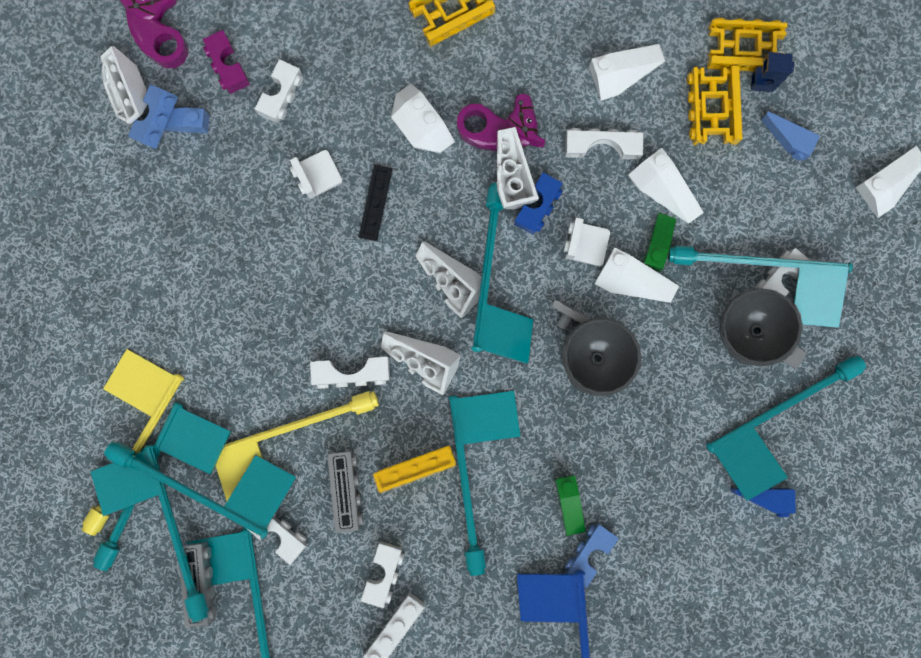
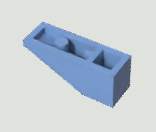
[164,107,210,133]
[761,111,820,161]

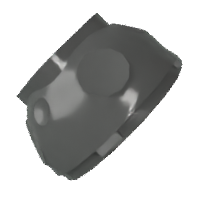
[719,288,803,367]
[562,317,642,396]

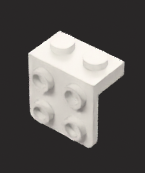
[290,150,342,199]
[564,218,610,266]

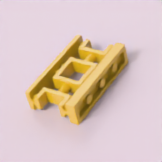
[408,0,495,47]
[707,18,787,71]
[687,66,743,145]
[373,445,456,493]

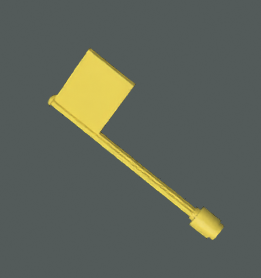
[81,349,184,536]
[215,391,379,501]

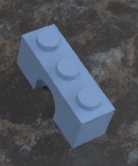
[128,84,178,149]
[564,523,619,588]

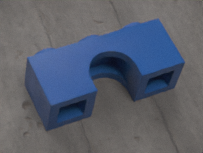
[514,172,563,235]

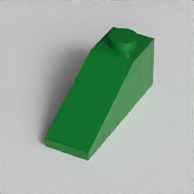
[642,213,676,272]
[554,474,586,536]

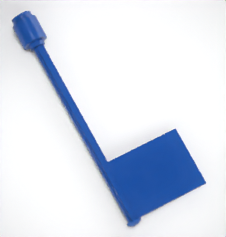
[517,570,590,658]

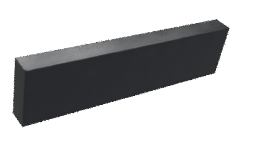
[359,165,393,242]

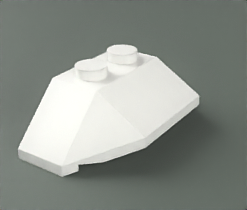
[101,46,147,124]
[391,84,455,153]

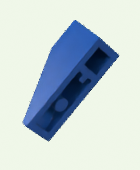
[731,488,796,517]

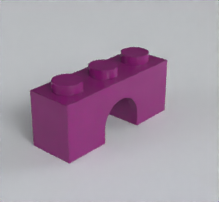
[203,30,250,94]

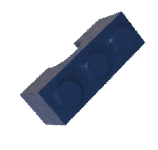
[751,52,795,92]

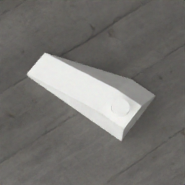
[589,44,665,101]
[497,127,539,210]
[855,146,921,218]
[628,148,704,224]
[416,241,481,318]
[594,248,679,303]
[381,331,461,395]

